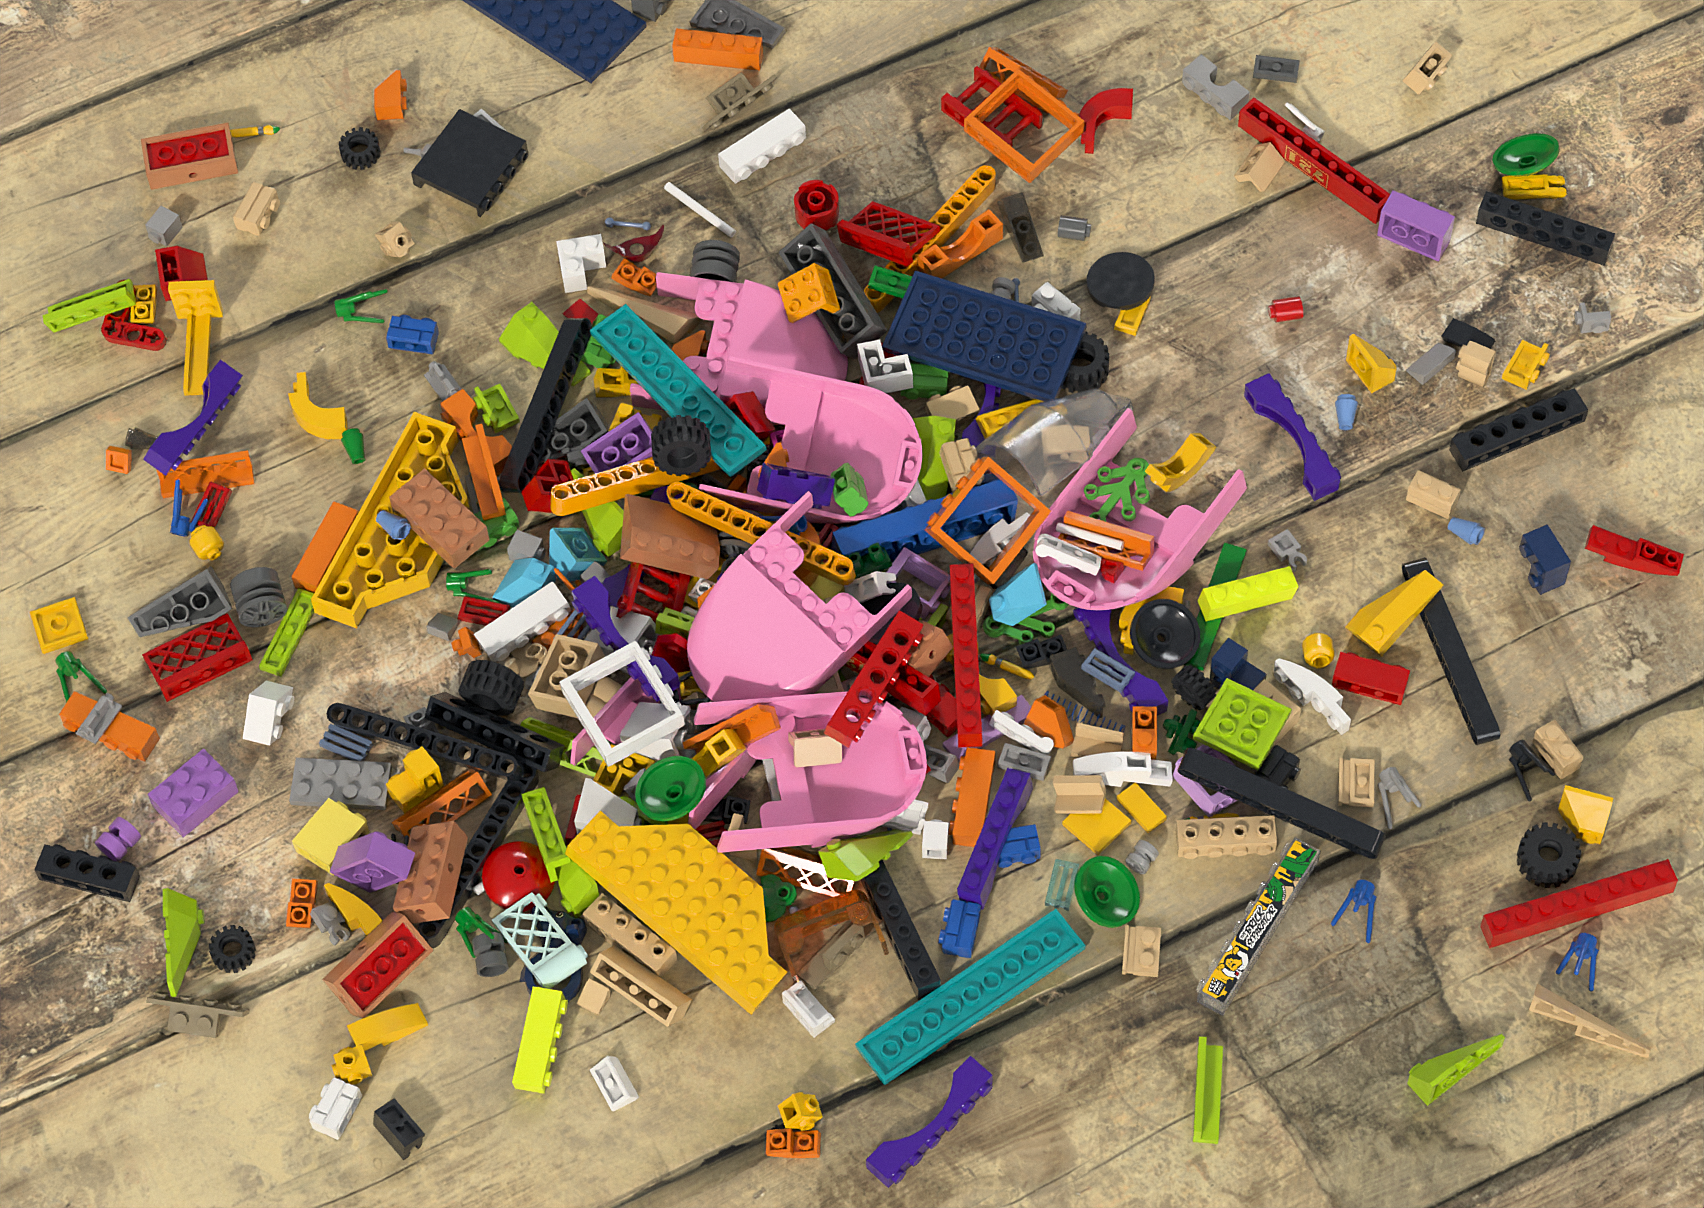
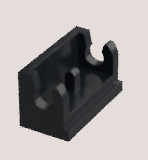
[373,1098,425,1160]

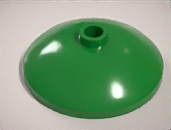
[1492,133,1560,177]
[635,756,706,821]
[1074,856,1140,928]

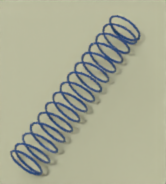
[1044,691,1125,733]

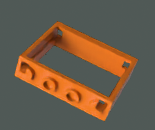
[964,69,1084,183]
[924,456,1051,584]

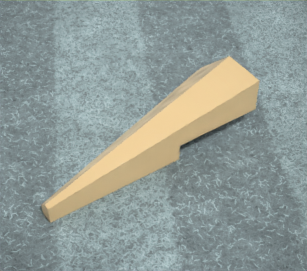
[587,286,703,344]
[1529,983,1651,1058]

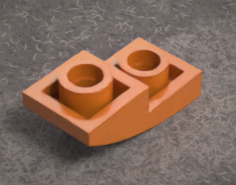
[611,258,657,297]
[286,878,318,928]
[766,1128,821,1158]

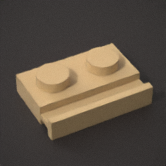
[1338,758,1375,807]
[1122,925,1161,977]

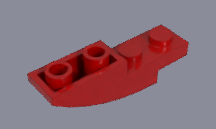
[1585,525,1684,576]

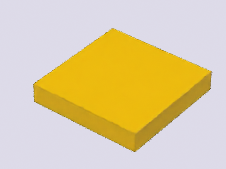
[30,597,88,654]
[1062,798,1131,855]

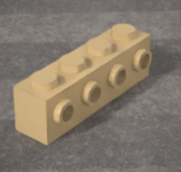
[1175,816,1277,859]
[583,893,677,978]
[590,946,692,1027]

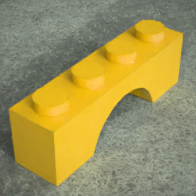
[944,633,1017,717]
[675,729,747,798]

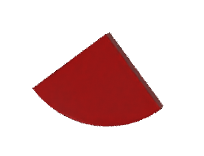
[1100,558,1124,583]

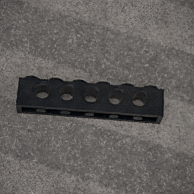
[1476,191,1616,266]
[1449,388,1588,472]
[424,692,565,772]
[860,859,941,1001]

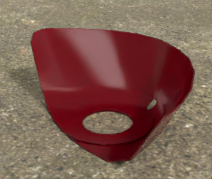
[603,225,664,263]

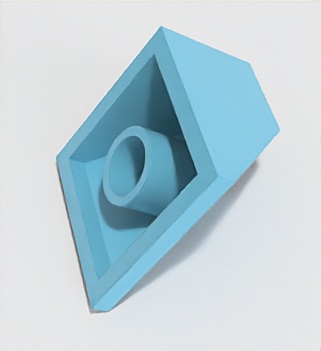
[549,528,608,581]
[492,558,556,608]
[989,563,1047,626]

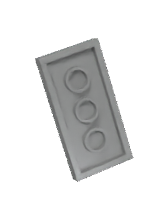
[289,758,392,810]

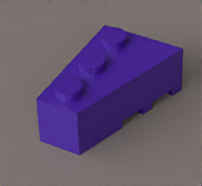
[757,463,835,509]

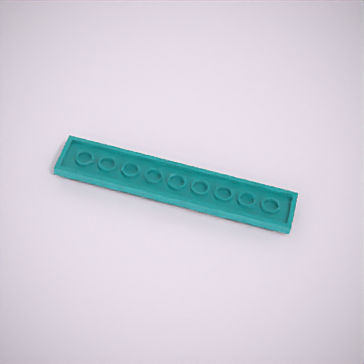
[590,304,767,477]
[855,909,1086,1085]

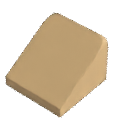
[577,978,611,1016]

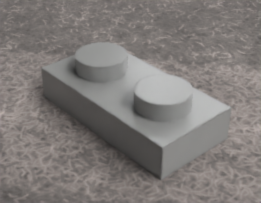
[998,743,1051,781]

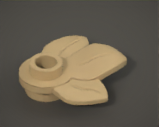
[508,643,548,679]

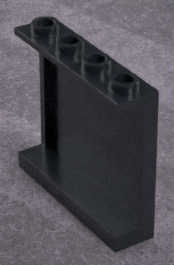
[411,109,529,218]

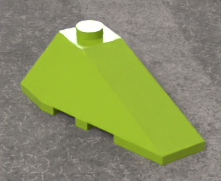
[499,302,591,387]
[912,416,956,501]
[571,468,624,557]
[818,829,913,881]
[555,848,599,918]
[163,888,205,997]
[1407,1034,1505,1106]

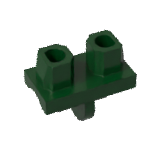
[847,543,893,579]
[1162,708,1201,755]

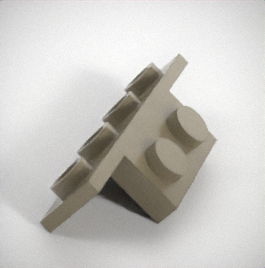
[702,72,777,131]
[797,906,882,991]
[146,992,249,1038]

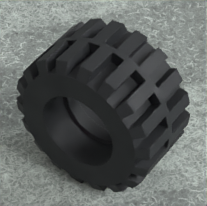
[1061,331,1109,394]
[651,415,711,476]
[458,660,524,716]

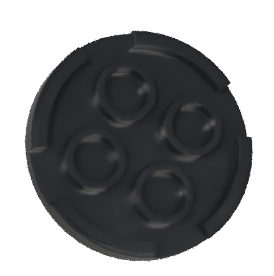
[1087,252,1155,311]
[860,582,923,644]

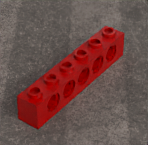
[824,610,924,748]

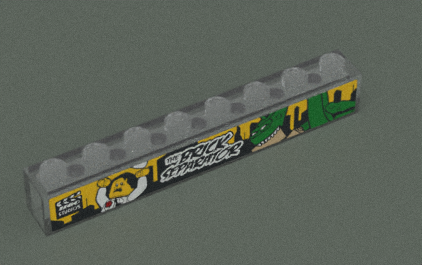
[1196,837,1321,1016]

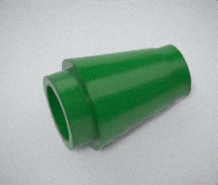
[341,428,365,464]

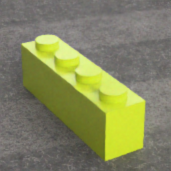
[1197,566,1299,621]
[512,986,568,1094]

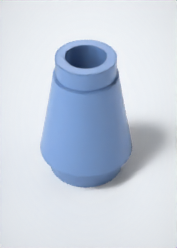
[1335,394,1358,430]
[376,510,411,540]
[1448,517,1485,545]

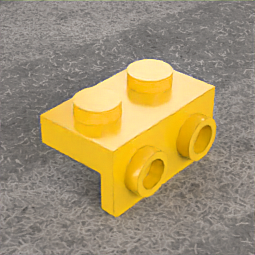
[1502,340,1550,390]

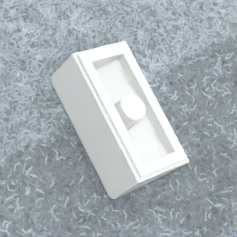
[590,1055,639,1111]

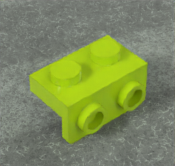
[473,384,520,434]

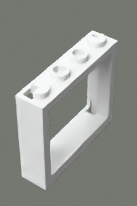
[559,641,686,767]

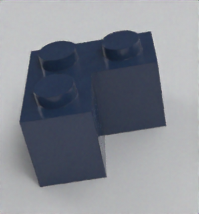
[1519,524,1571,595]
[1210,638,1267,690]

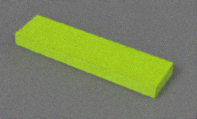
[259,588,314,677]

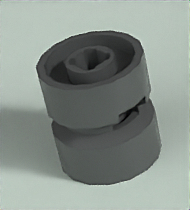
[472,932,509,977]

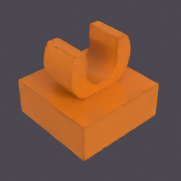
[106,446,132,474]
[451,627,482,658]

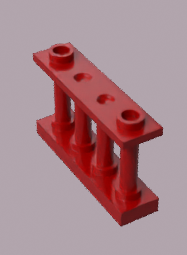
[941,66,1042,147]
[616,561,691,623]

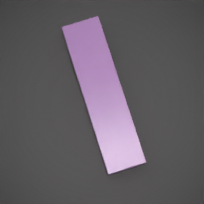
[942,695,1031,762]

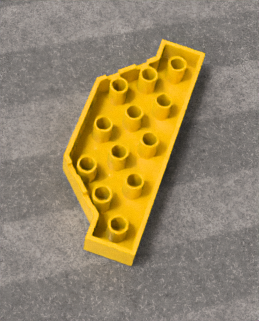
[311,412,470,629]
[565,811,787,1015]

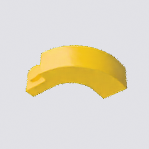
[288,372,348,440]
[1145,433,1217,492]
[1119,587,1184,655]

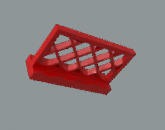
[836,201,941,267]
[142,613,253,702]

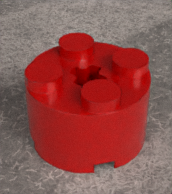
[794,180,839,230]

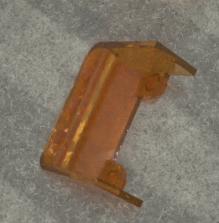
[774,889,889,984]

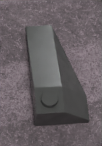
[539,398,609,465]
[127,566,233,637]

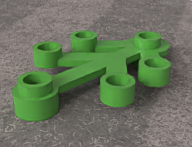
[1084,458,1150,522]
[983,593,1069,645]

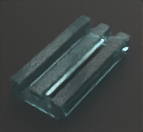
[1045,859,1079,911]

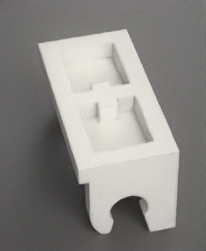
[844,571,896,603]
[881,800,928,835]
[782,981,835,1038]

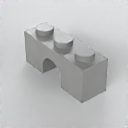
[1182,54,1250,120]

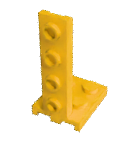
[168,280,223,396]

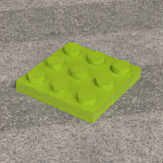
[1193,678,1292,770]

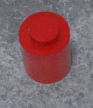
[1268,296,1303,323]

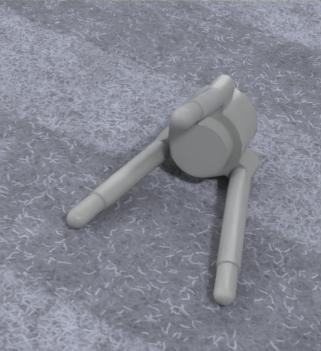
[1378,767,1421,829]

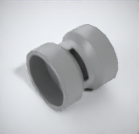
[990,277,1015,300]
[1125,840,1159,874]

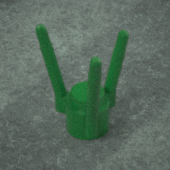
[335,289,388,323]
[446,569,500,603]
[55,651,107,703]
[455,907,508,958]

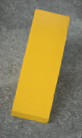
[593,366,638,397]
[324,883,382,936]
[347,1003,428,1051]

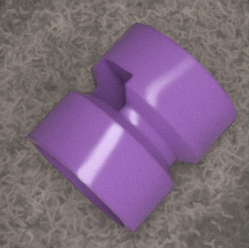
[95,817,141,862]

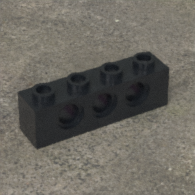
[34,844,140,902]

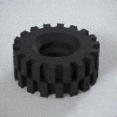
[1517,822,1581,888]

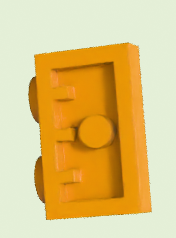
[778,263,841,323]

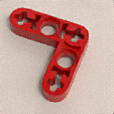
[101,280,167,351]

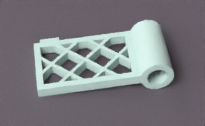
[492,892,588,989]

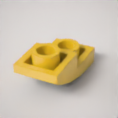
[131,284,157,324]

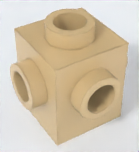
[375,221,415,258]

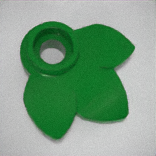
[761,874,797,922]

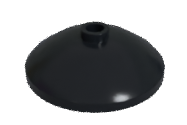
[1130,599,1200,669]

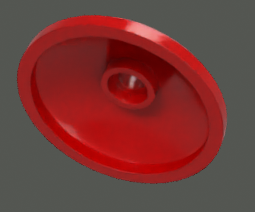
[482,841,555,912]

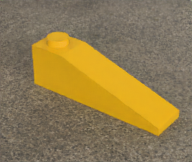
[1345,570,1444,657]

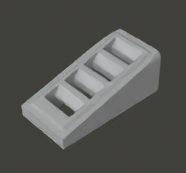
[924,744,959,783]

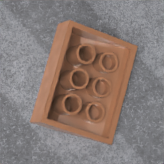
[620,494,720,579]

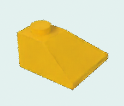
[1346,334,1397,393]
[1558,785,1613,844]

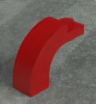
[1079,88,1133,154]

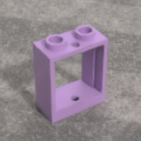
[886,547,951,620]
[1172,745,1238,818]

